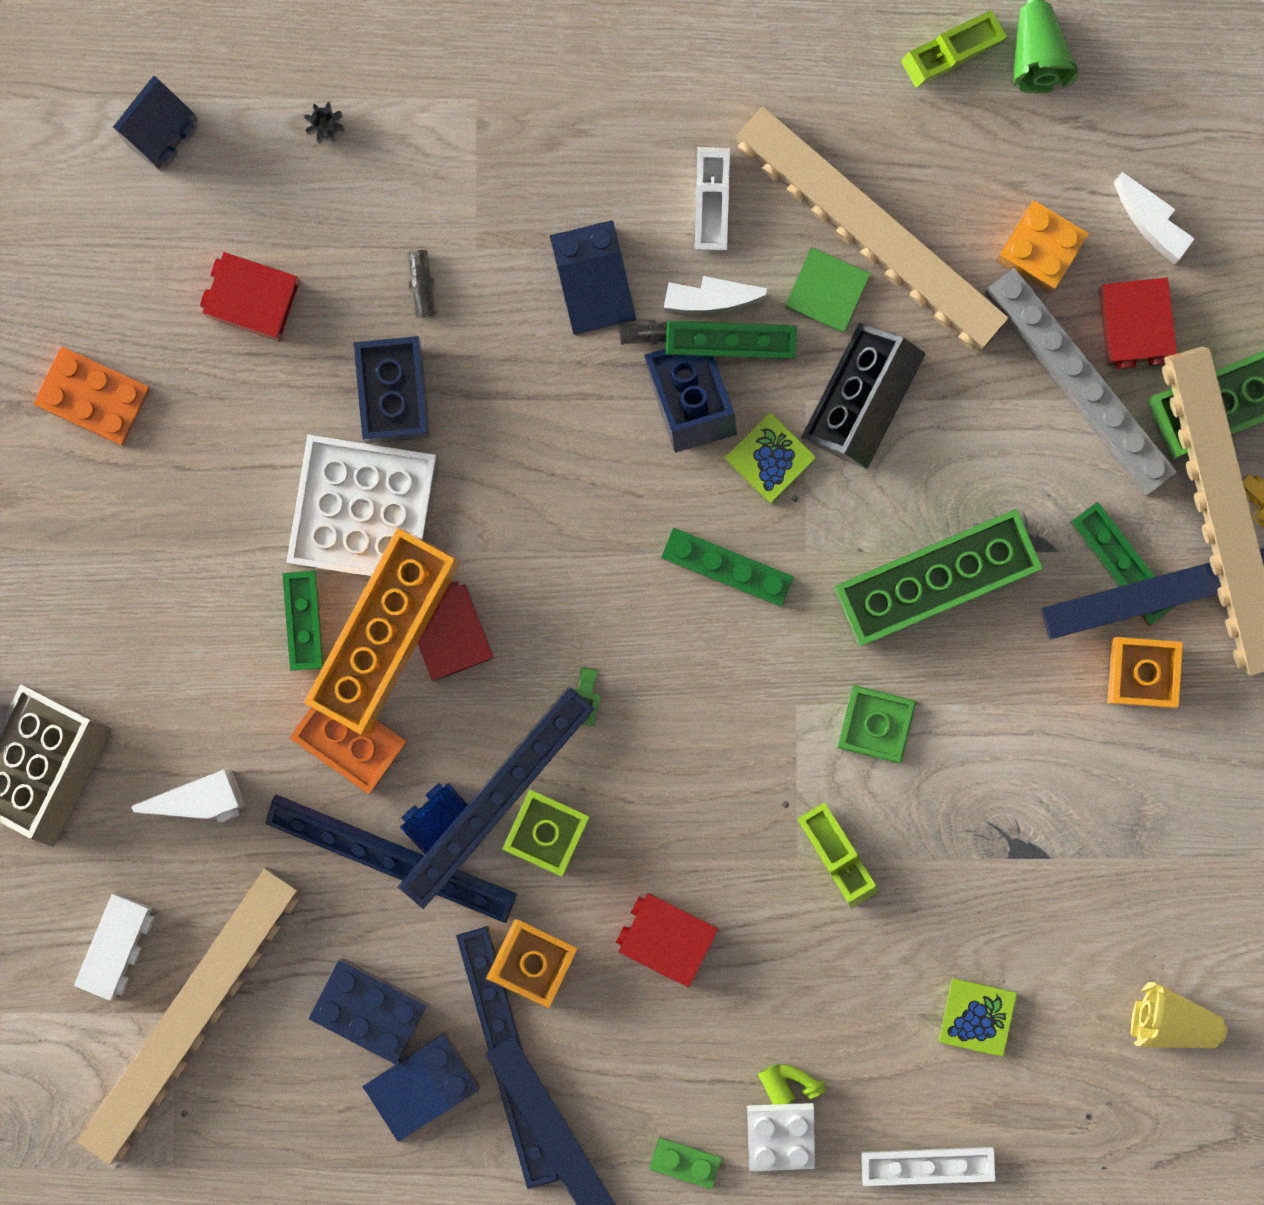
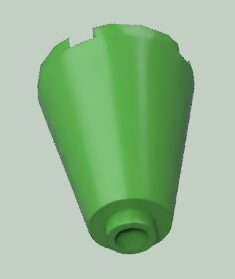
[1013,0,1079,93]

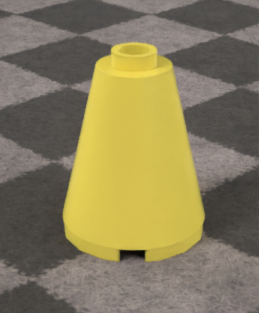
[1131,982,1227,1049]

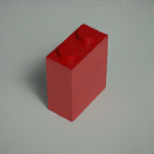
[200,252,301,342]
[1099,277,1177,370]
[418,581,494,682]
[615,893,718,988]

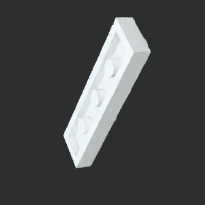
[861,1147,995,1186]

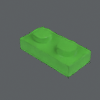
[649,1137,722,1190]

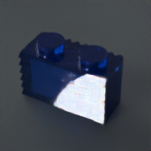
[400,782,469,854]

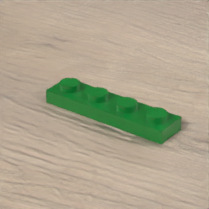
[665,320,797,359]
[1070,502,1177,626]
[661,528,794,607]

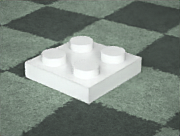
[747,1103,815,1171]

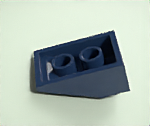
[113,75,198,170]
[550,220,636,335]
[644,349,737,453]
[362,1032,481,1141]

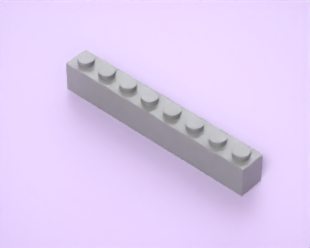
[985,268,1177,496]

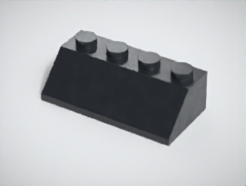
[801,323,926,469]

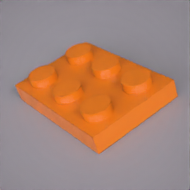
[33,346,151,446]
[289,707,408,795]

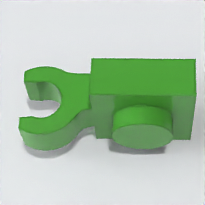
[572,667,601,727]

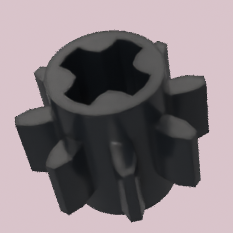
[304,102,344,144]

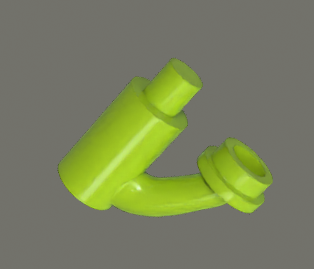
[757,1063,827,1105]

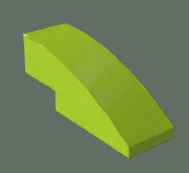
[901,10,1007,88]
[797,802,879,909]

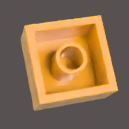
[996,200,1089,295]
[1107,637,1183,709]
[486,919,578,1008]

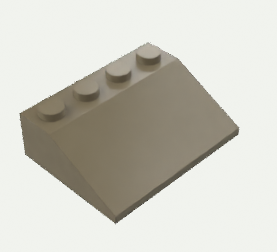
[0,684,112,847]

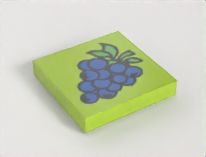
[724,412,816,504]
[938,978,1017,1057]

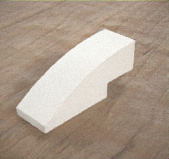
[695,147,730,250]
[1114,172,1195,265]
[663,276,767,315]

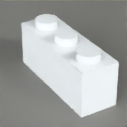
[74,893,154,1001]

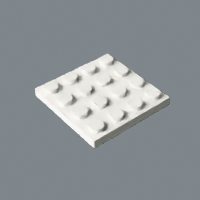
[286,435,437,577]

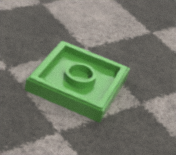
[785,247,870,334]
[837,685,916,764]

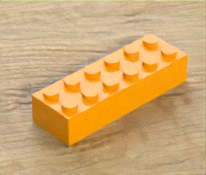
[304,528,461,734]

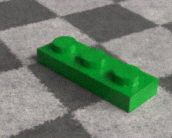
[282,570,324,671]

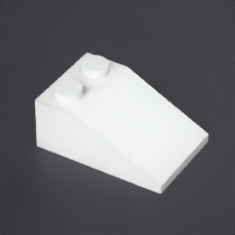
[131,770,246,822]

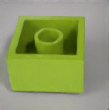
[502,789,590,877]

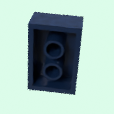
[353,336,430,444]
[308,958,429,1065]

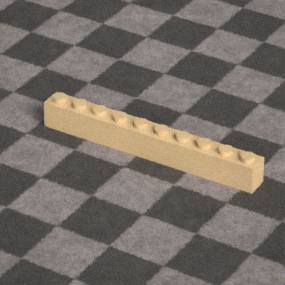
[736,106,1009,351]
[1162,347,1264,676]
[77,868,300,1165]

